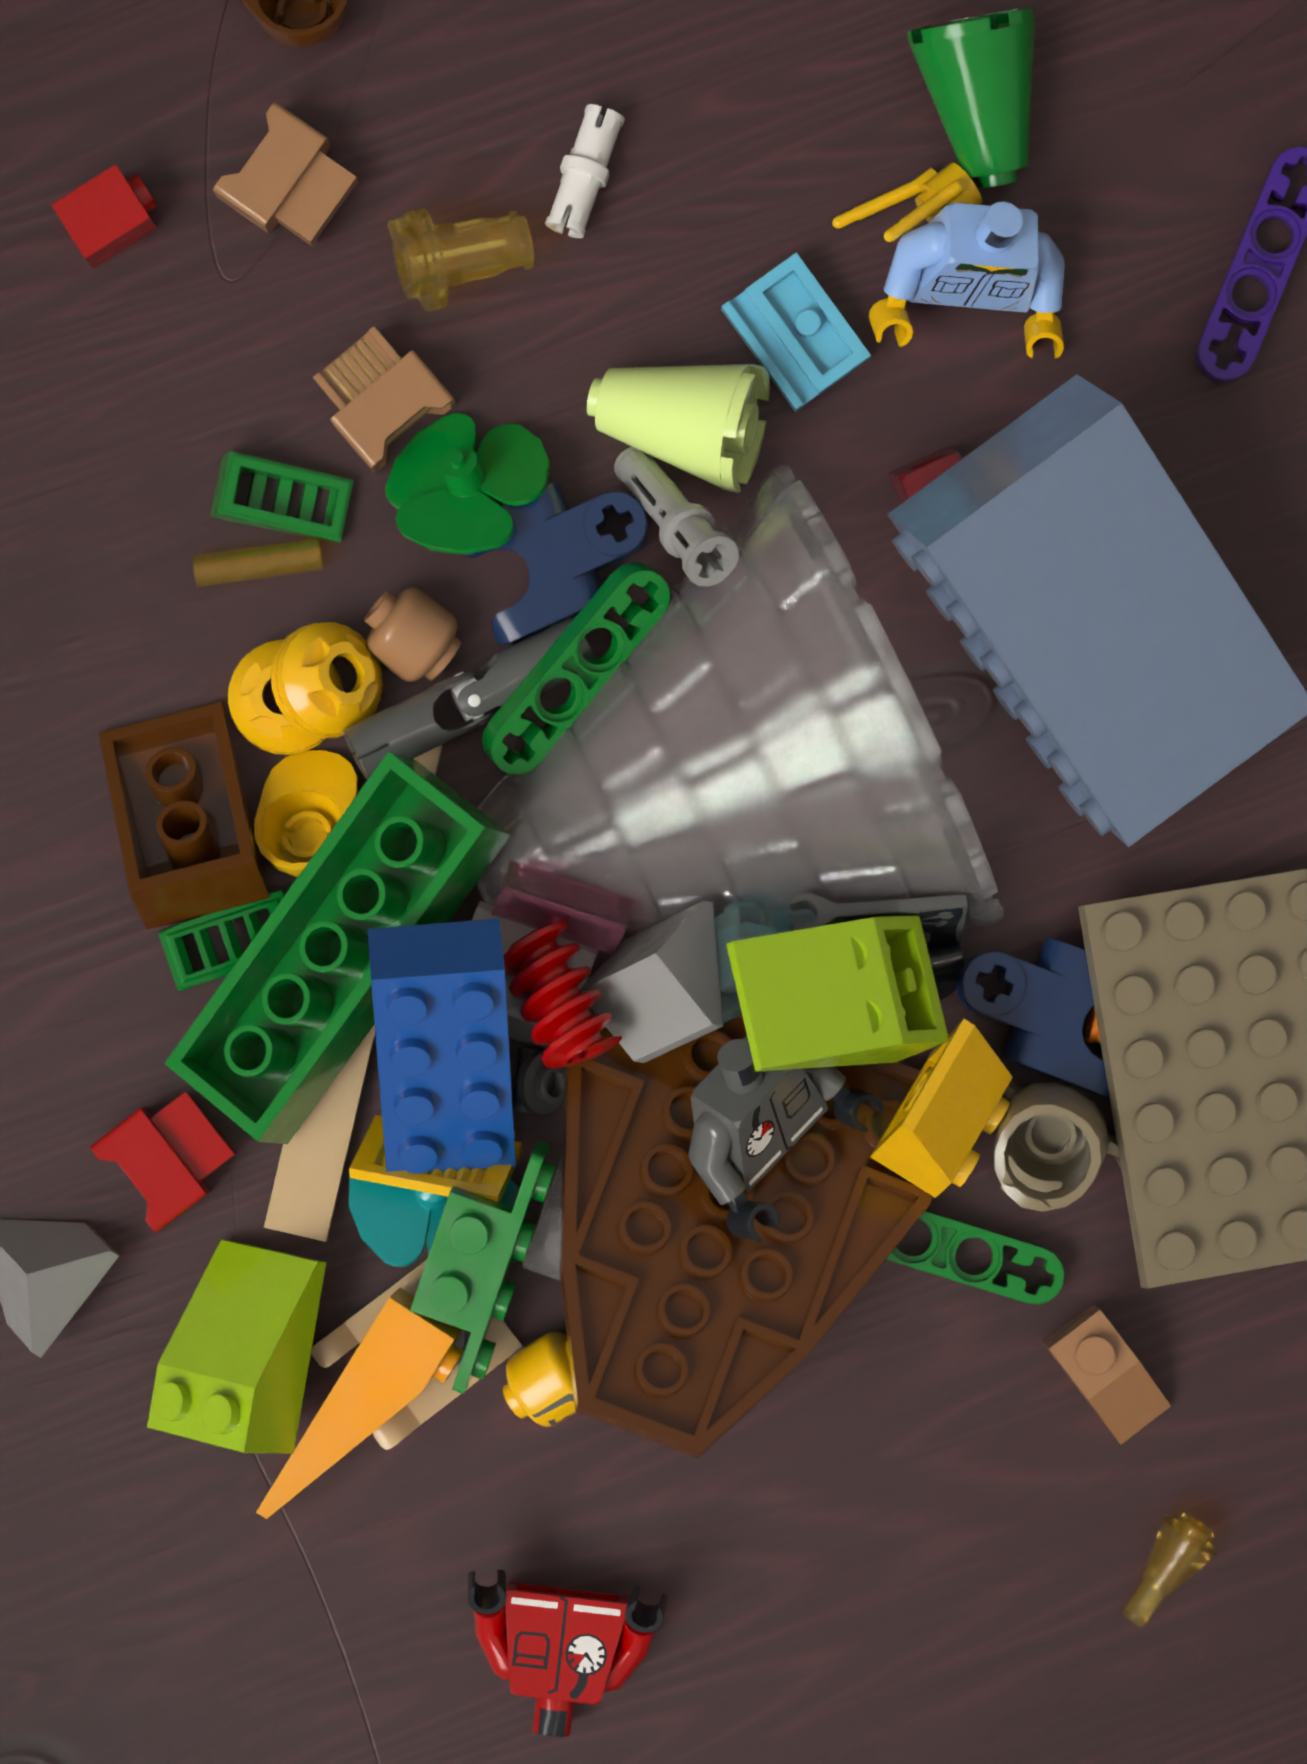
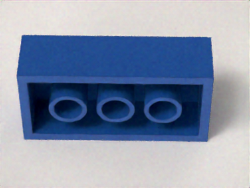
[367,919,516,1174]

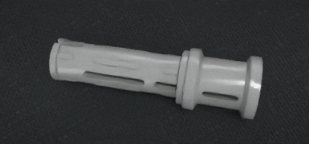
[614,447,739,587]

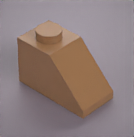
[1043,1304,1171,1445]

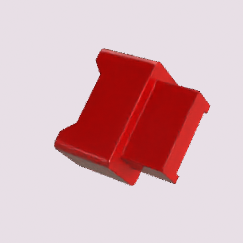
[90,1090,237,1233]

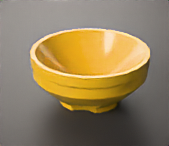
[271,622,383,739]
[228,639,344,755]

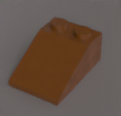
[99,701,270,930]

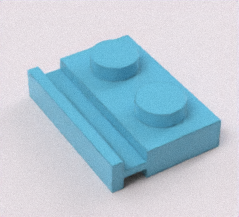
[721,252,871,412]

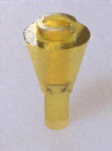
[1122,1514,1217,1627]

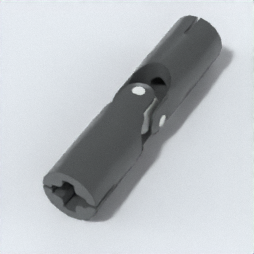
[343,617,595,780]

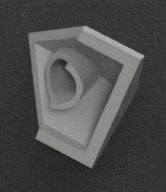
[0,1219,119,1358]

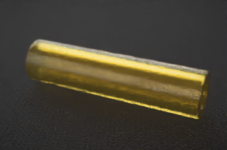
[192,538,324,587]

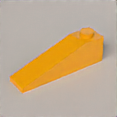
[256,1288,464,1519]

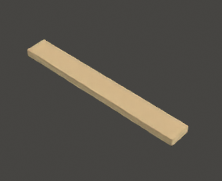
[264,745,443,1242]

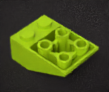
[726,916,949,1072]

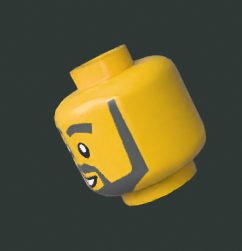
[503,1331,577,1427]

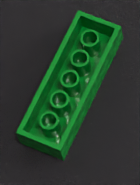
[164,751,511,1144]

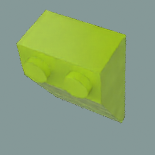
[147,1239,326,1454]

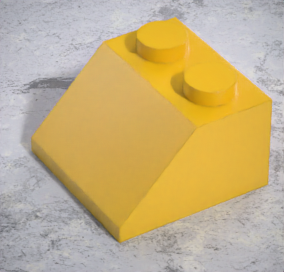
[870,1019,1013,1198]

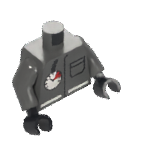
[688,1035,884,1242]

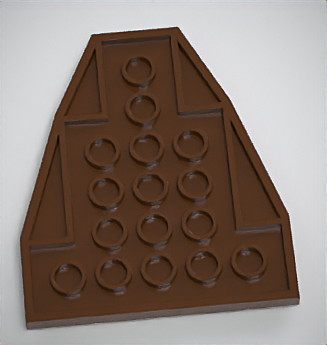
[559,952,933,1458]

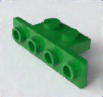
[410,1140,556,1394]

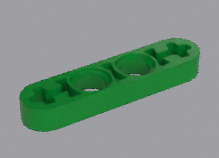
[482,562,670,775]
[886,1210,1064,1305]

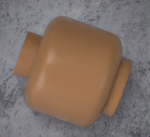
[364,587,461,682]

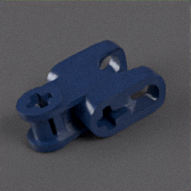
[460,482,649,645]
[956,937,1109,1097]

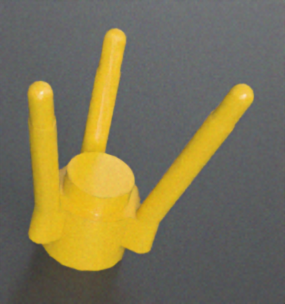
[832,162,983,242]

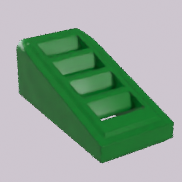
[210,451,354,543]
[158,890,285,992]

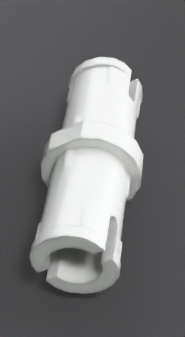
[545,104,625,238]

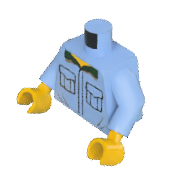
[869,202,1065,358]

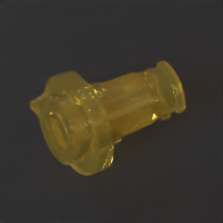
[388,208,534,312]

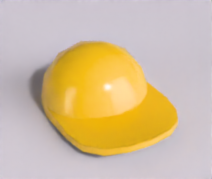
[254,750,358,877]

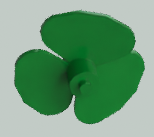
[385,413,550,555]

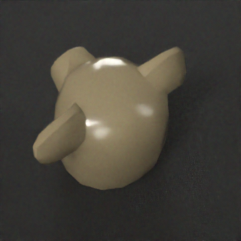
[994,1076,1122,1212]

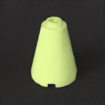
[587,364,770,493]

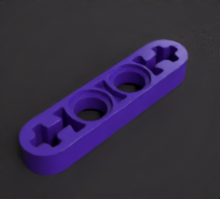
[1195,146,1307,384]

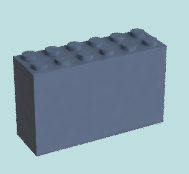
[887,374,1307,847]

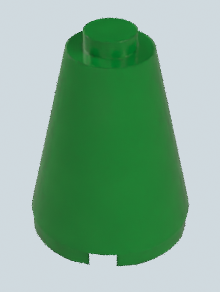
[907,7,1035,188]

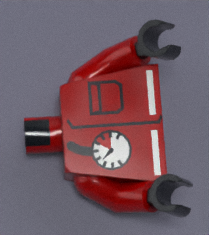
[467,1570,668,1737]

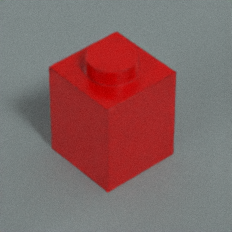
[51,164,158,269]

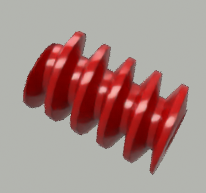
[503,920,622,1069]

